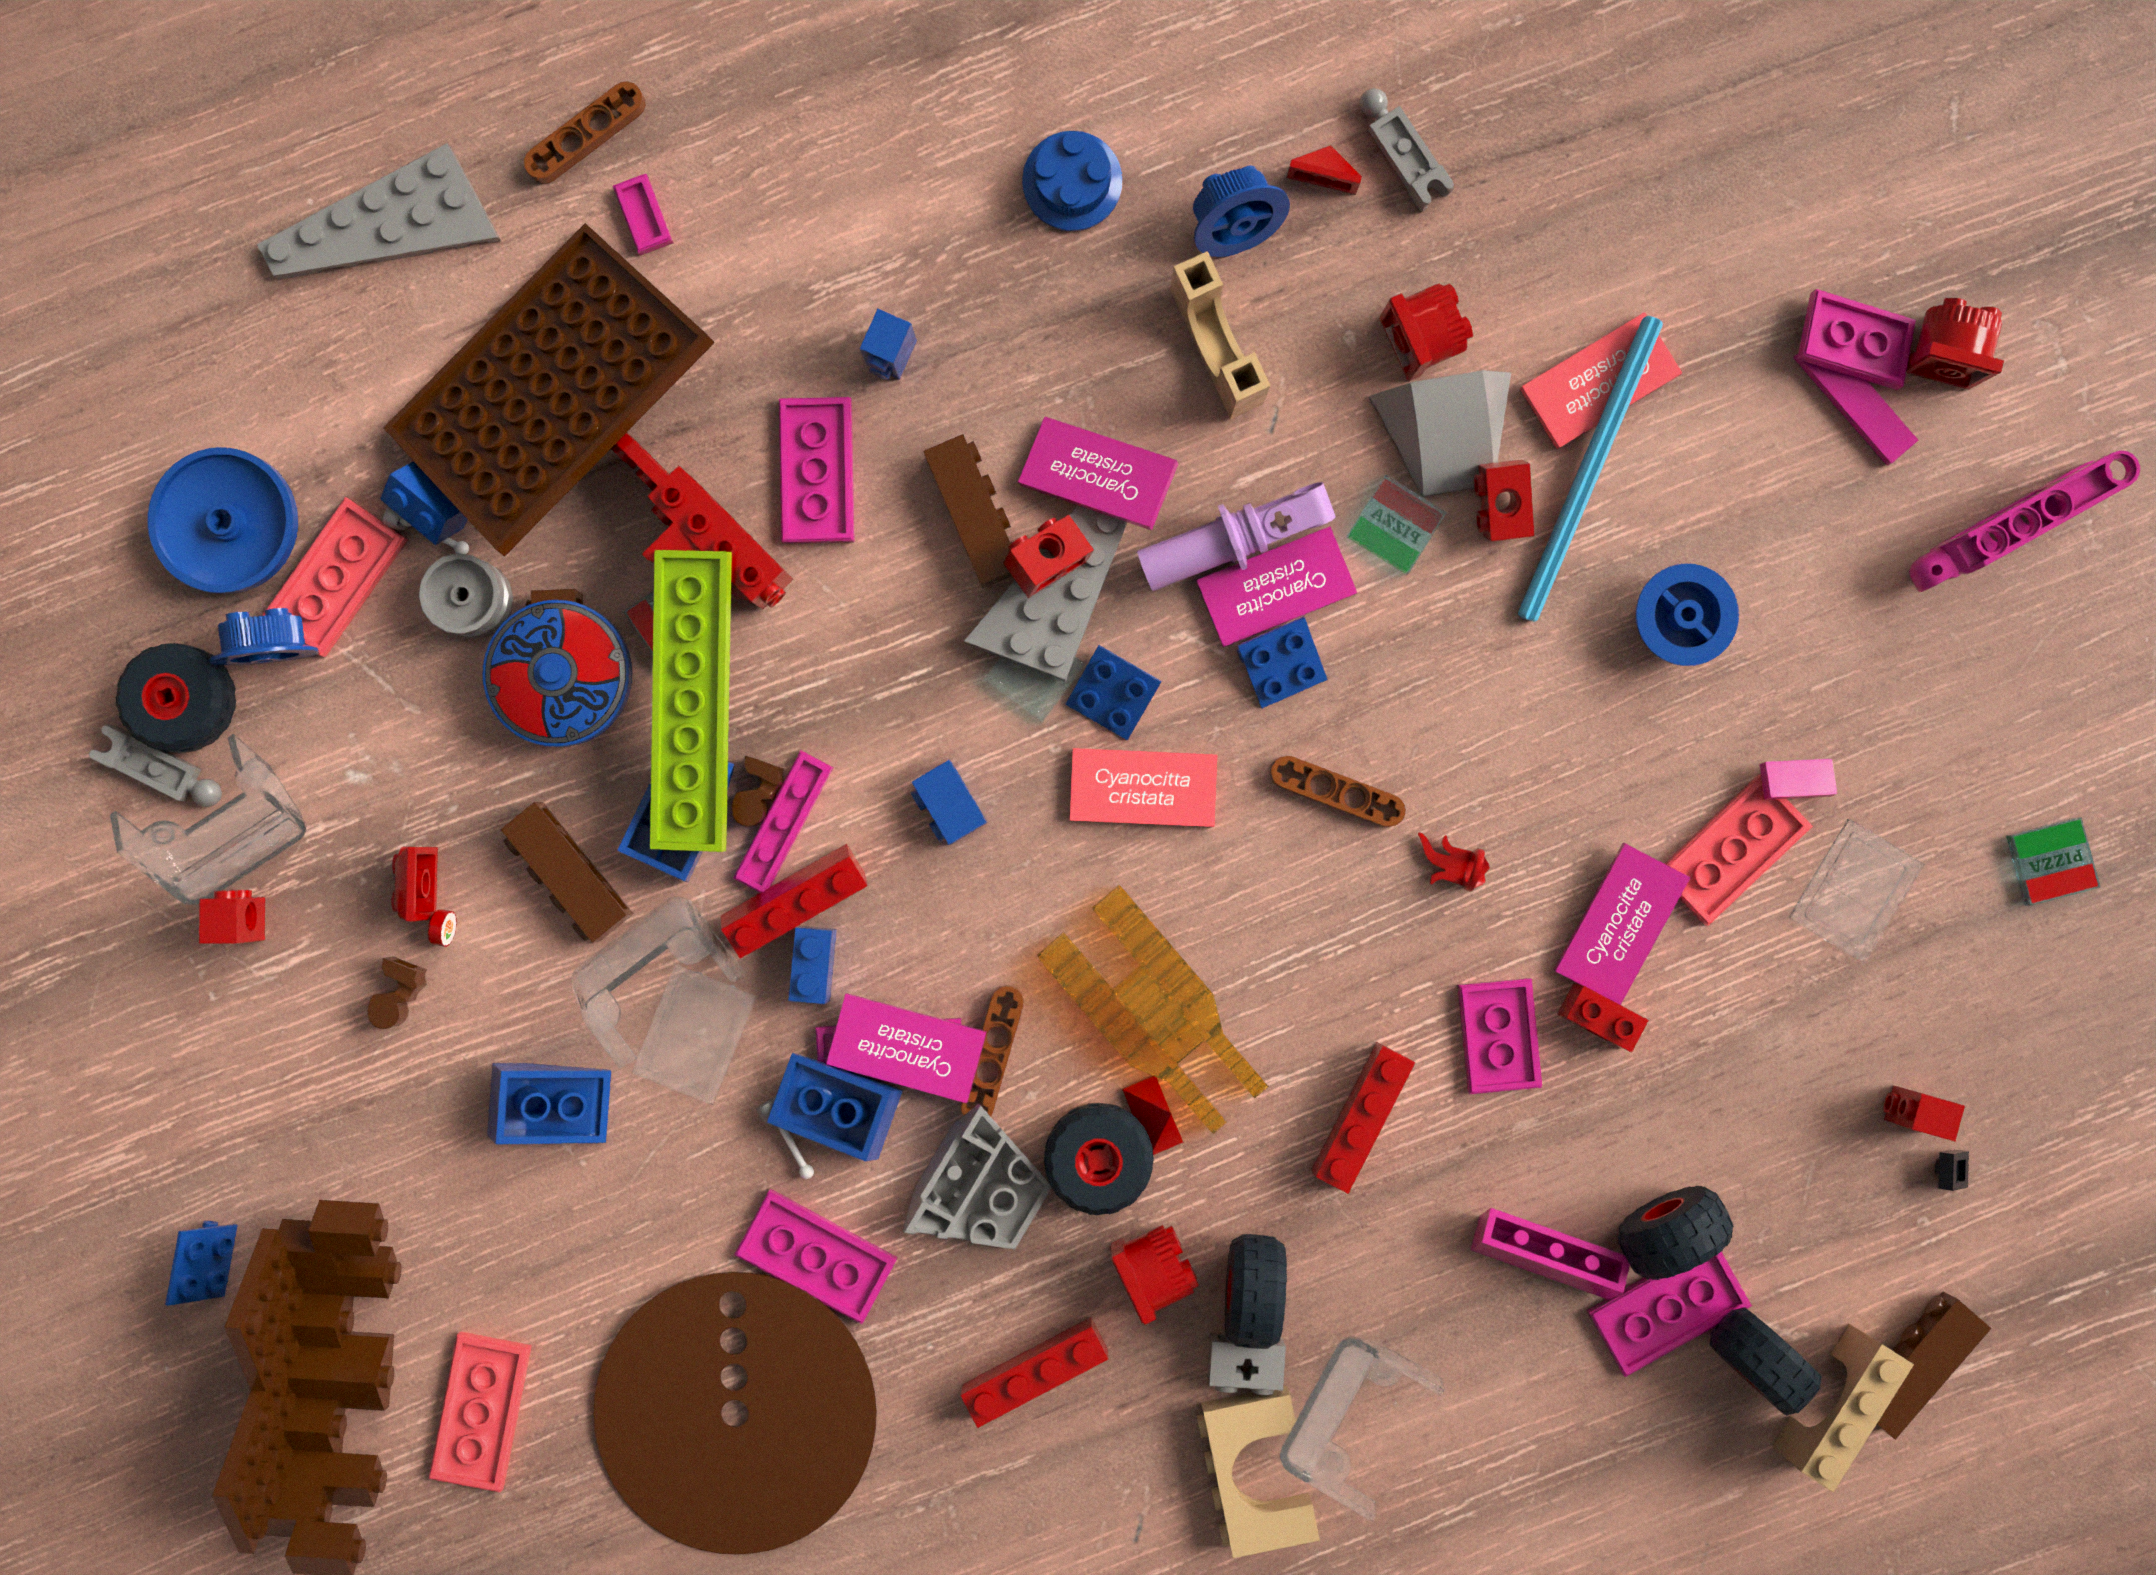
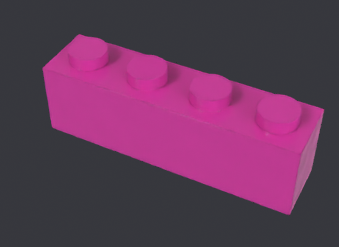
[1471,1208,1630,1300]

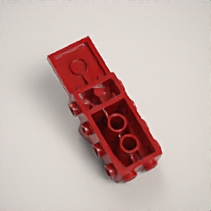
[611,433,794,609]

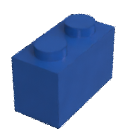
[860,308,917,380]
[380,461,467,545]
[910,760,988,845]
[788,926,837,1004]

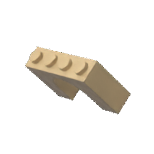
[1170,251,1270,419]
[1772,1324,1914,1493]
[1197,1385,1320,1558]

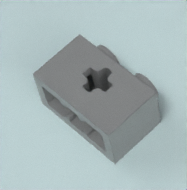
[1207,1333,1286,1395]

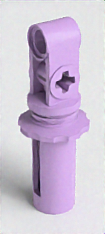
[1137,482,1336,591]

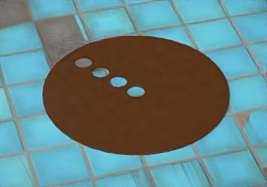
[593,1272,877,1555]

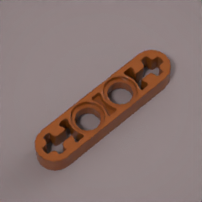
[524,81,646,184]
[1270,756,1406,827]
[961,985,1024,1117]

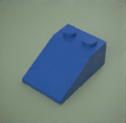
[767,1053,903,1162]
[487,1063,611,1144]

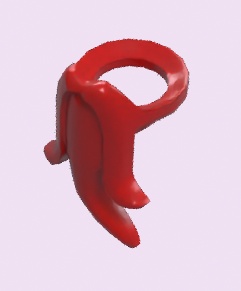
[1418,832,1490,892]

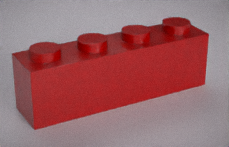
[721,844,868,959]
[1311,1042,1416,1194]
[960,1317,1109,1428]

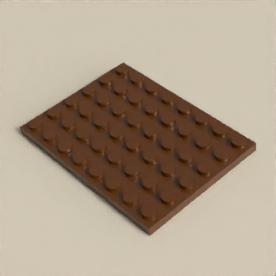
[383,223,715,557]

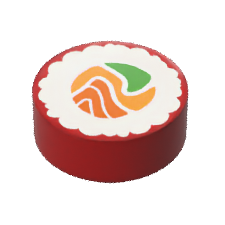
[428,909,457,947]

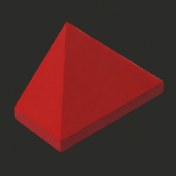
[1286,145,1362,195]
[1122,1075,1184,1155]

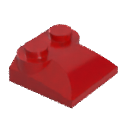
[391,846,438,921]

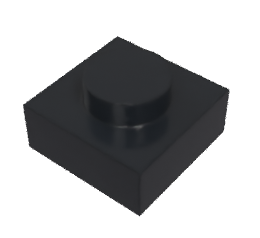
[1935,1149,1969,1191]

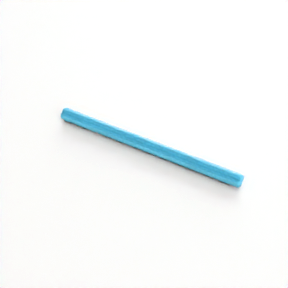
[1518,316,1663,622]

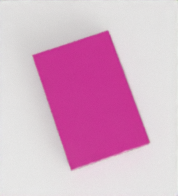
[1797,289,1916,390]
[1457,978,1542,1094]

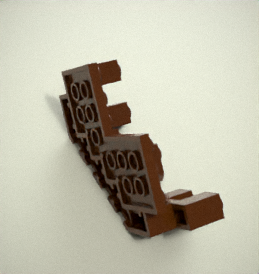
[212,1200,402,1575]

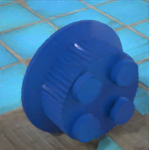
[1022,131,1122,231]
[1193,165,1290,257]
[1635,563,1739,666]
[209,608,319,665]

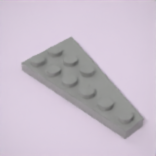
[257,143,501,280]
[964,505,1128,682]

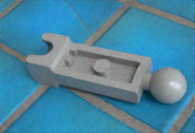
[1360,88,1454,212]
[89,725,222,807]

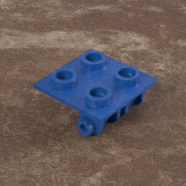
[1237,616,1328,708]
[1065,645,1162,741]
[165,1221,238,1306]

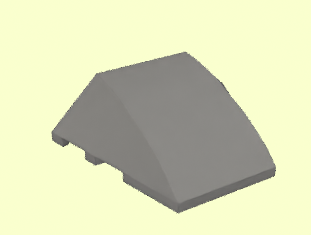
[1369,370,1511,497]
[903,1104,1052,1249]

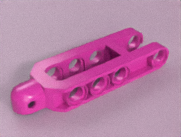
[1909,450,2140,593]

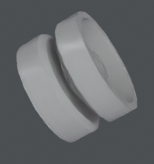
[419,553,513,639]

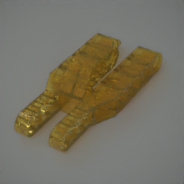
[1037,885,1269,1134]

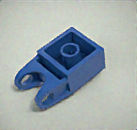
[617,762,735,882]

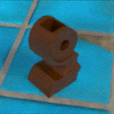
[732,756,784,827]
[367,956,427,1029]

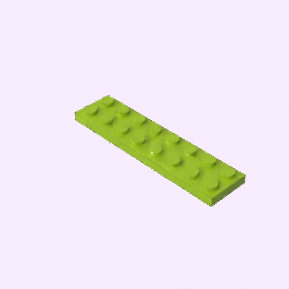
[650,550,732,852]

